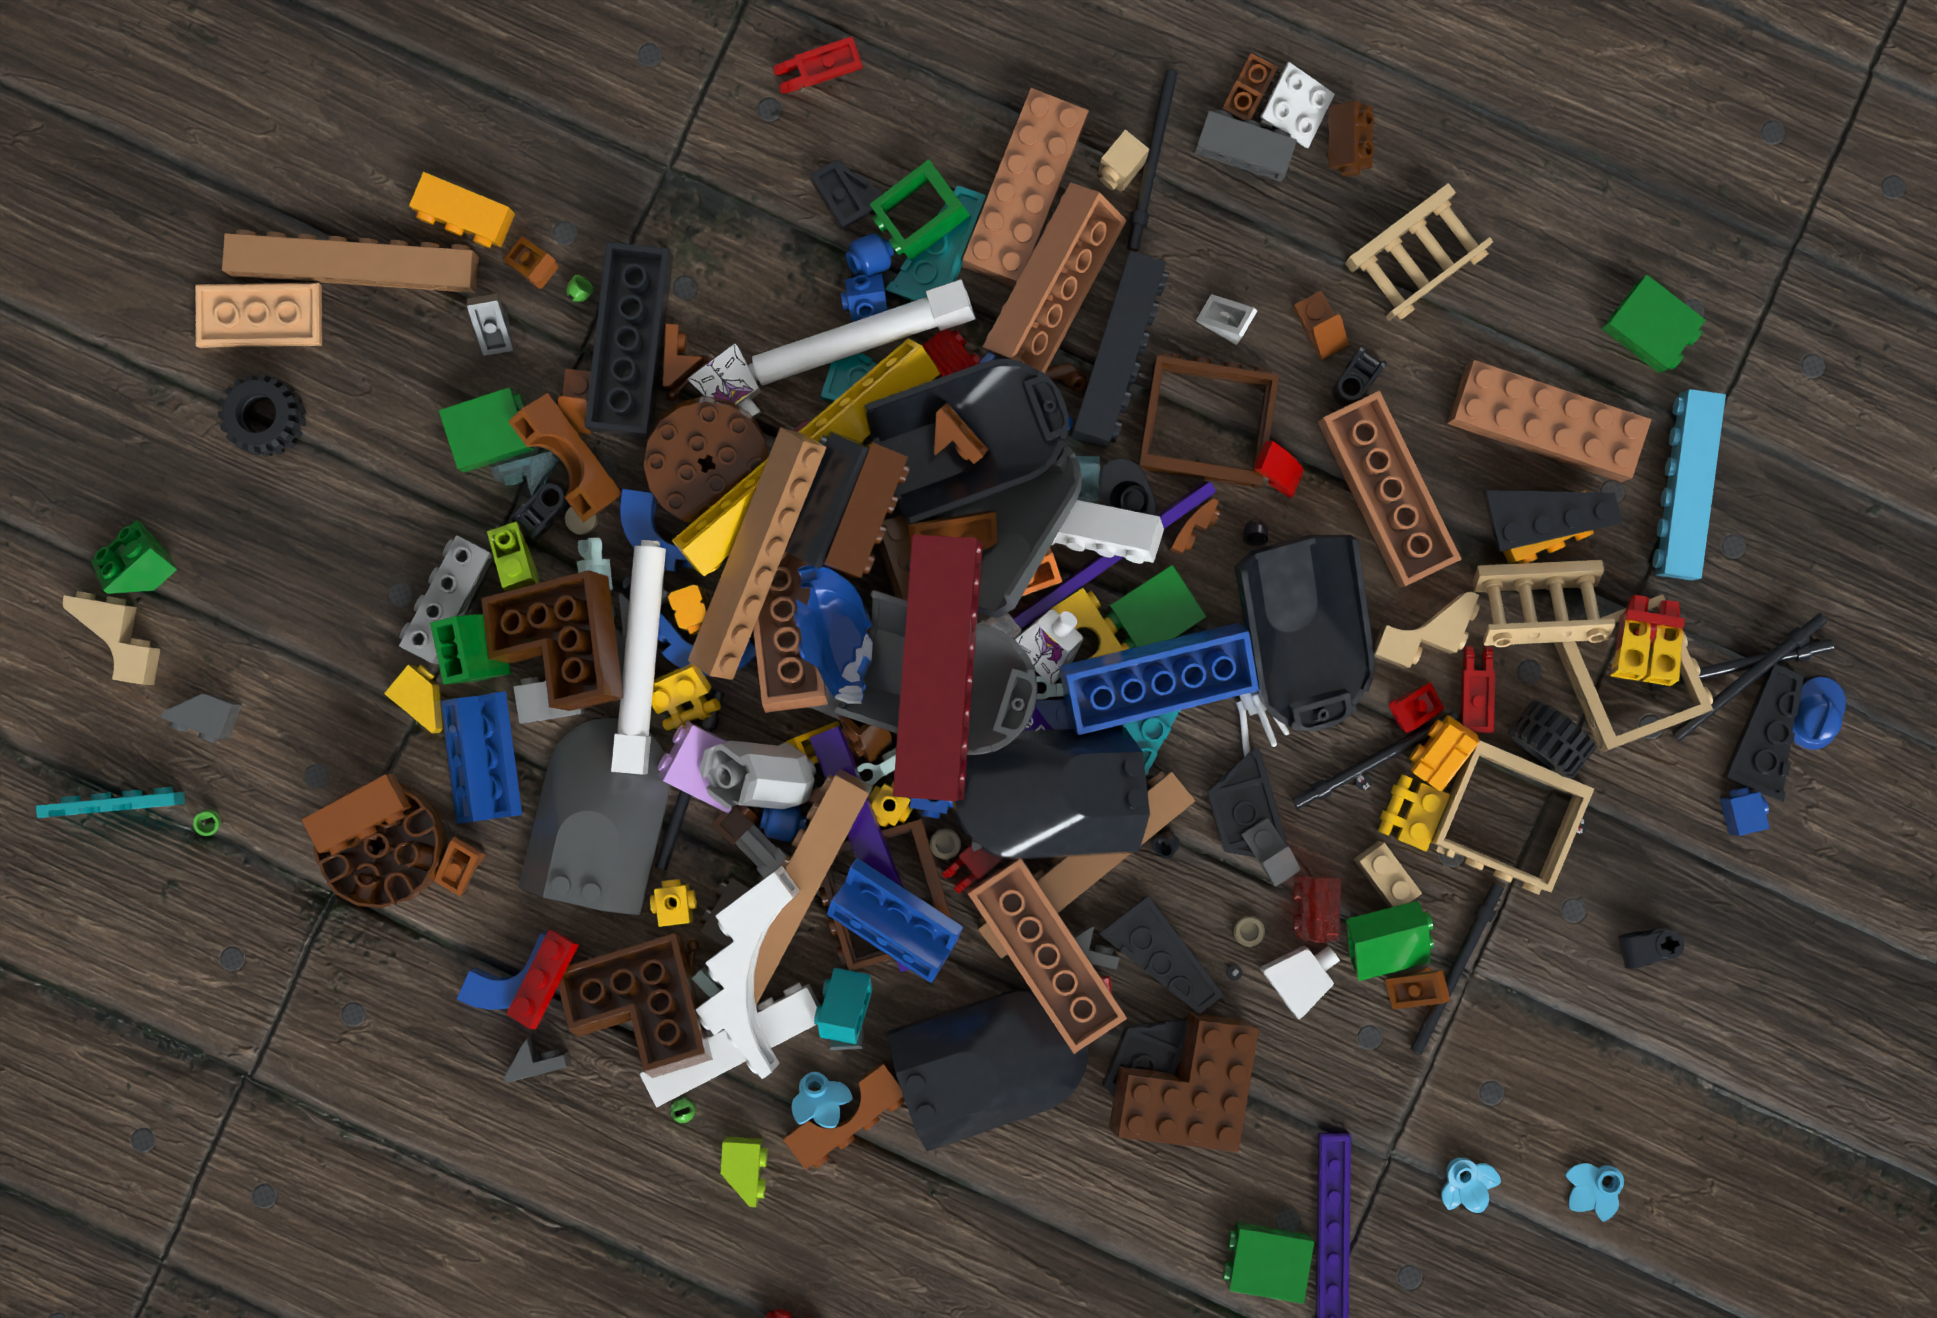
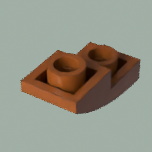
[1222,53,1278,120]
[1169,498,1221,555]

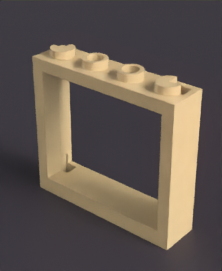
[1553,594,1713,753]
[1431,740,1594,895]

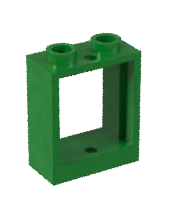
[869,159,970,260]

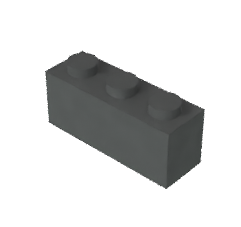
[1195,110,1297,182]

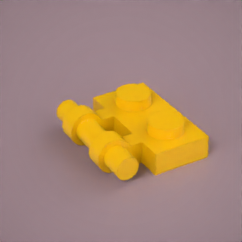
[652,663,721,731]
[1378,774,1450,852]

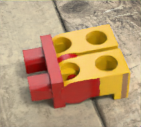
[1610,595,1685,686]

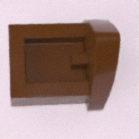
[711,805,761,846]

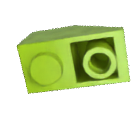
[487,522,540,592]
[720,1136,768,1208]

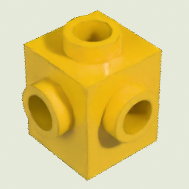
[869,781,913,828]
[650,879,697,927]

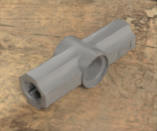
[735,824,819,894]

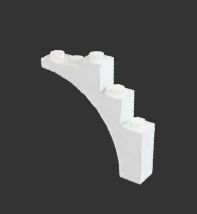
[696,866,800,1079]

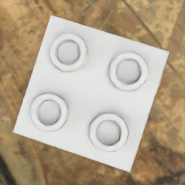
[1260,62,1335,148]

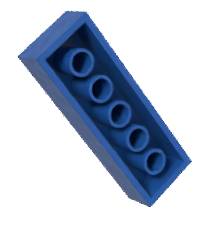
[1058,623,1259,735]

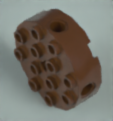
[644,396,769,523]
[313,784,447,908]

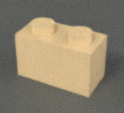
[1098,130,1150,193]
[1353,841,1422,908]

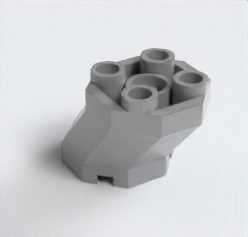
[700,741,815,809]

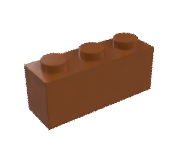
[301,774,411,855]

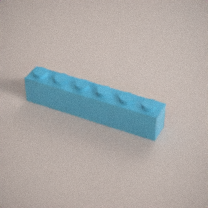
[1653,389,1726,581]

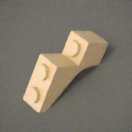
[63,591,160,685]
[1373,592,1480,669]

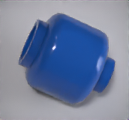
[845,233,894,276]
[760,805,807,842]

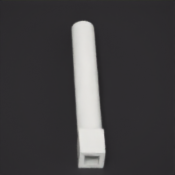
[749,279,975,386]
[611,540,666,774]

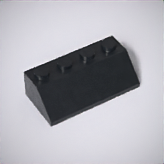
[785,430,869,569]

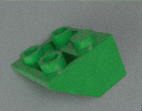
[91,520,177,594]

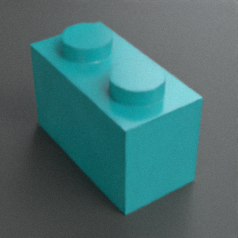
[814,968,872,1044]

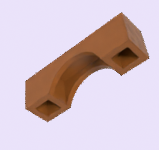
[508,393,622,523]
[783,1060,905,1170]

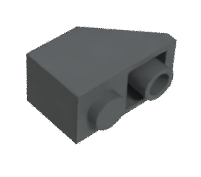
[160,693,242,743]

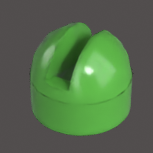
[566,275,594,302]
[193,810,221,836]
[670,1097,696,1123]

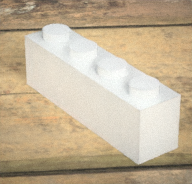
[1051,500,1164,564]

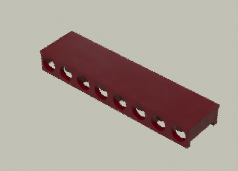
[893,535,983,801]

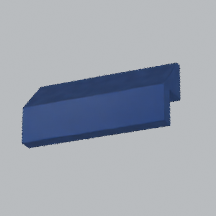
[440,691,522,824]
[827,858,963,983]

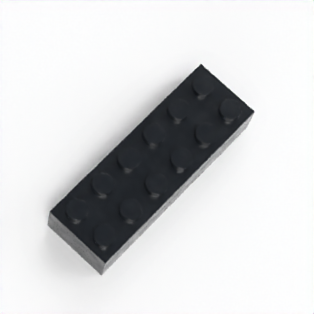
[584,242,674,438]
[1071,251,1169,449]

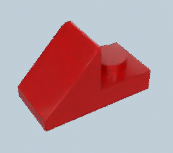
[1388,682,1445,733]

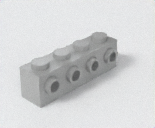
[399,535,494,664]

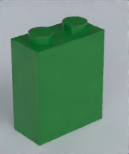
[1601,275,1706,373]
[438,387,534,473]
[1107,565,1206,649]
[430,614,511,685]
[1346,900,1434,981]
[1222,1222,1314,1304]

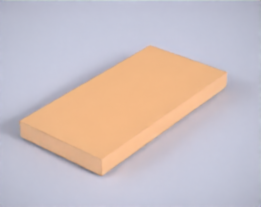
[195,283,322,348]

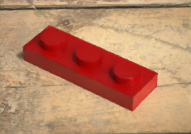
[506,929,579,1030]

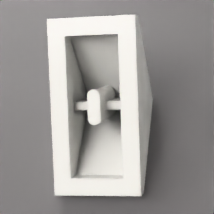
[1196,294,1257,345]

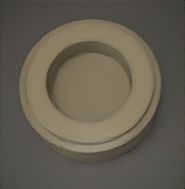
[565,507,598,535]
[930,828,961,859]
[1233,915,1265,947]

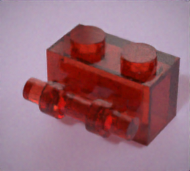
[1292,876,1341,943]

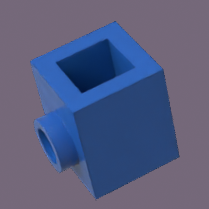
[1720,787,1770,836]

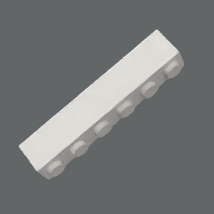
[640,983,820,1108]

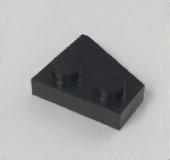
[809,160,886,230]

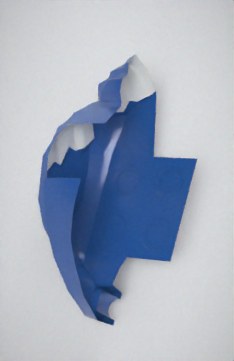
[794,565,873,704]

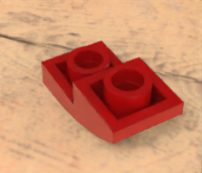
[1254,441,1304,498]

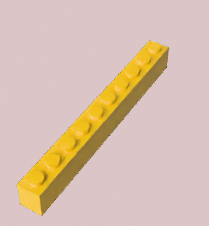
[672,338,940,576]

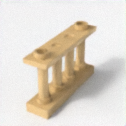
[1345,183,1493,321]
[1473,560,1616,647]

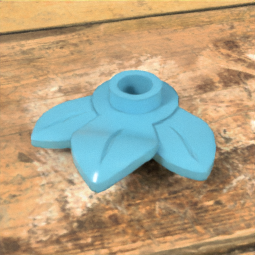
[792,1072,853,1128]
[1441,1157,1501,1213]
[1565,1163,1624,1222]

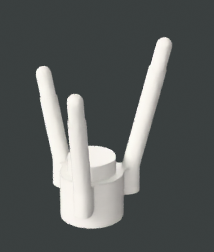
[1236,691,1289,756]

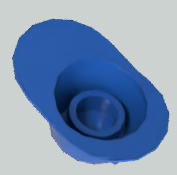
[1793,677,1846,750]

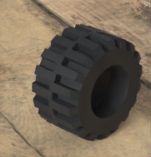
[218,374,306,456]
[1508,701,1596,779]

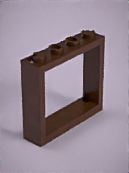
[1138,353,1280,488]
[819,818,952,971]

